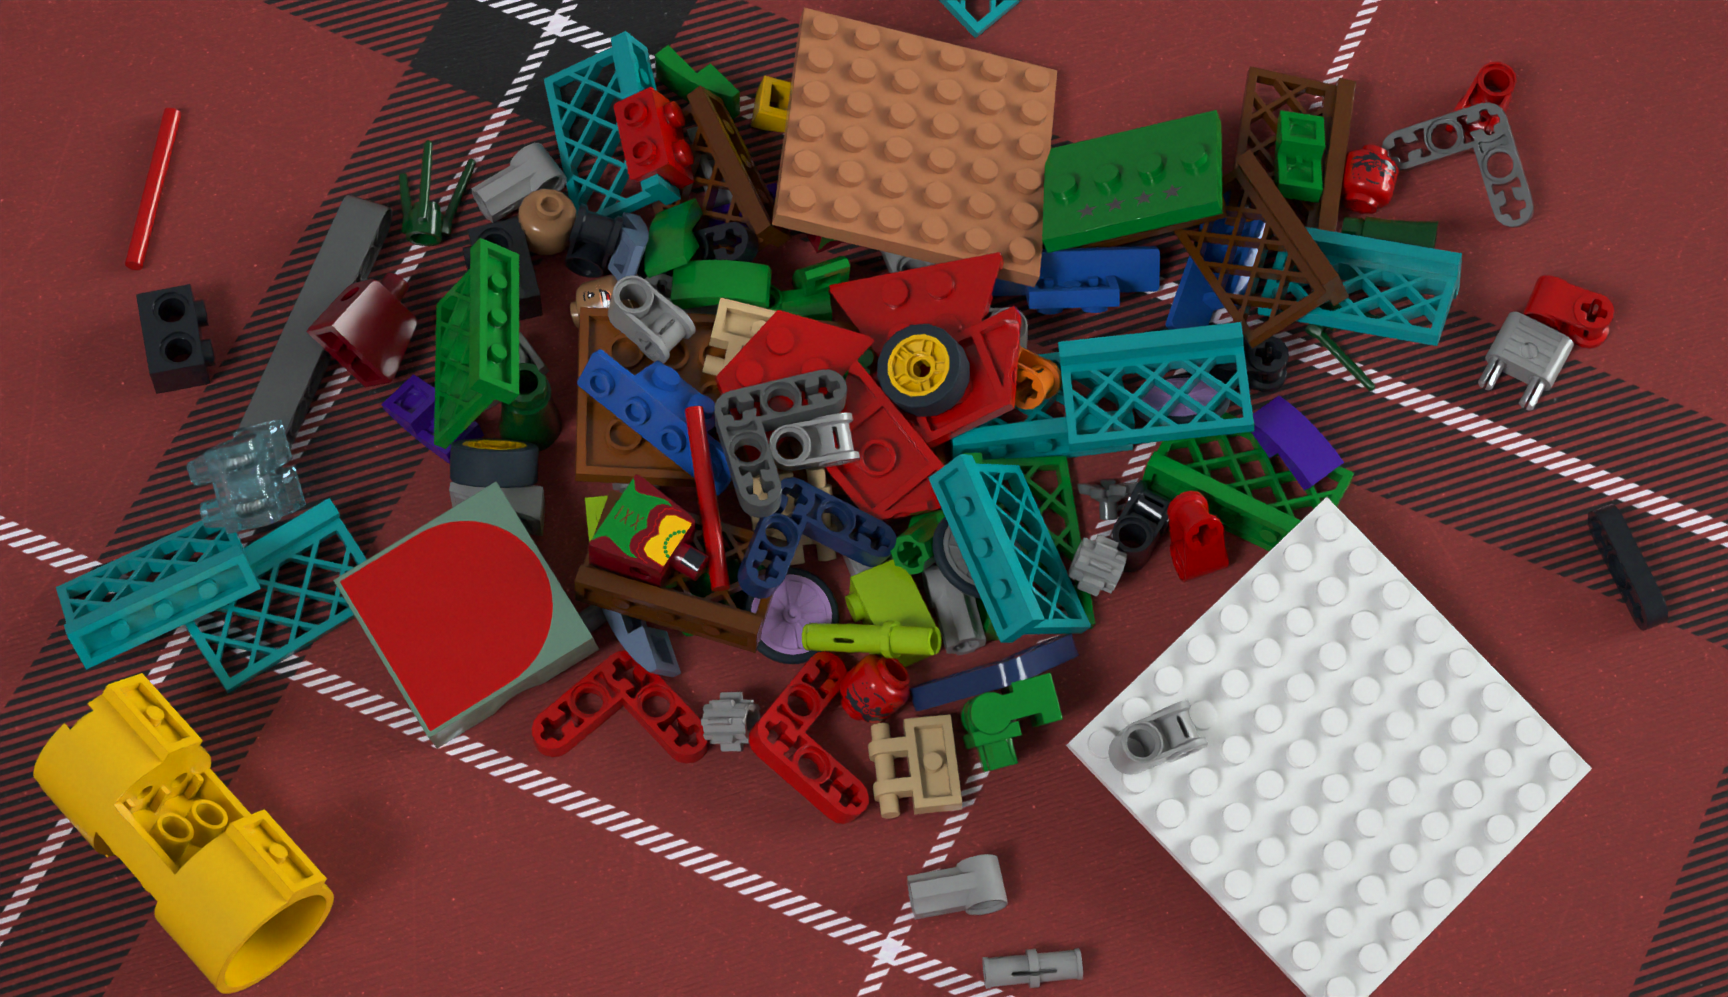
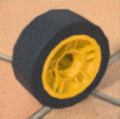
[877,324,970,417]
[450,438,539,488]

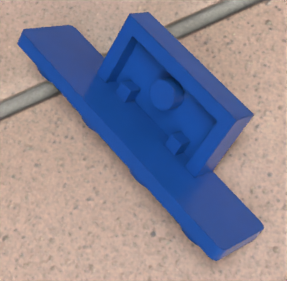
[1165,189,1266,330]
[992,246,1160,314]
[577,349,741,495]

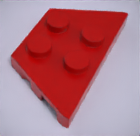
[829,252,1004,357]
[870,306,1021,448]
[715,310,875,462]
[824,360,944,522]

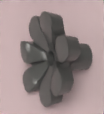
[1077,479,1138,520]

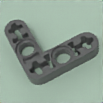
[1382,102,1534,228]
[714,369,847,518]

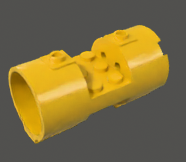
[33,673,334,994]

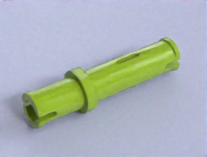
[802,621,941,658]

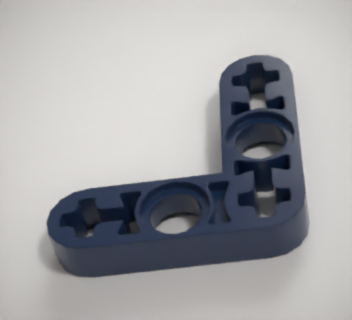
[737,477,897,599]
[909,633,1079,712]

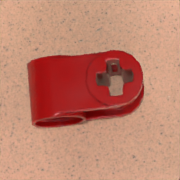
[1445,61,1517,140]
[1523,275,1615,349]
[1167,491,1229,583]

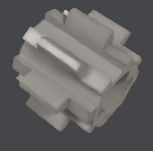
[1068,535,1127,596]
[701,692,761,752]

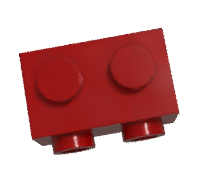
[614,87,695,189]

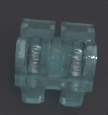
[187,419,306,534]

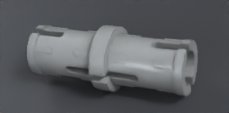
[982,948,1083,989]

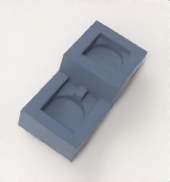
[608,212,649,281]
[602,608,681,677]

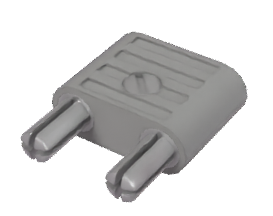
[1478,312,1574,410]

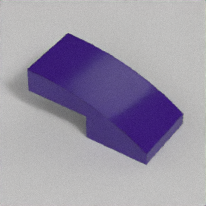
[381,374,484,464]
[1251,395,1344,491]

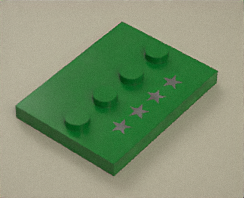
[1042,110,1223,253]

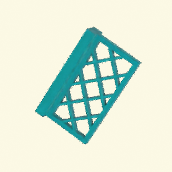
[544,31,681,219]
[1258,227,1462,346]
[1058,322,1254,451]
[949,352,1135,461]
[929,454,1091,643]
[184,498,367,694]
[56,509,261,670]

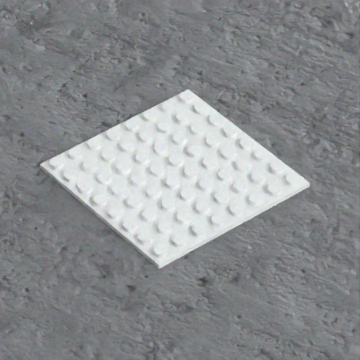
[1066,497,1592,997]

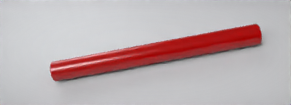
[125,108,181,270]
[685,406,730,591]

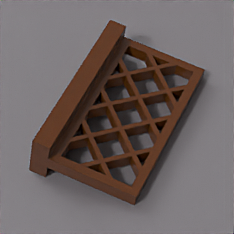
[1224,66,1356,235]
[651,85,792,261]
[1173,149,1349,348]
[575,490,787,653]

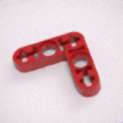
[531,650,709,764]
[748,651,869,824]

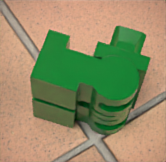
[961,673,1063,772]

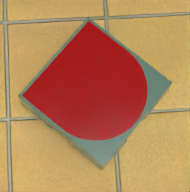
[333,482,599,749]

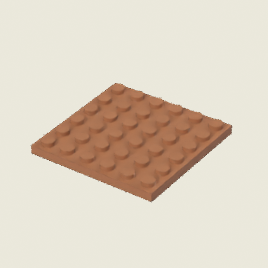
[772,7,1057,287]

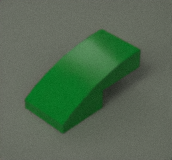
[655,45,740,119]
[1274,110,1325,203]
[644,198,703,278]
[792,256,850,297]
[670,260,772,309]

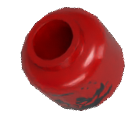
[1340,145,1399,214]
[840,654,910,724]

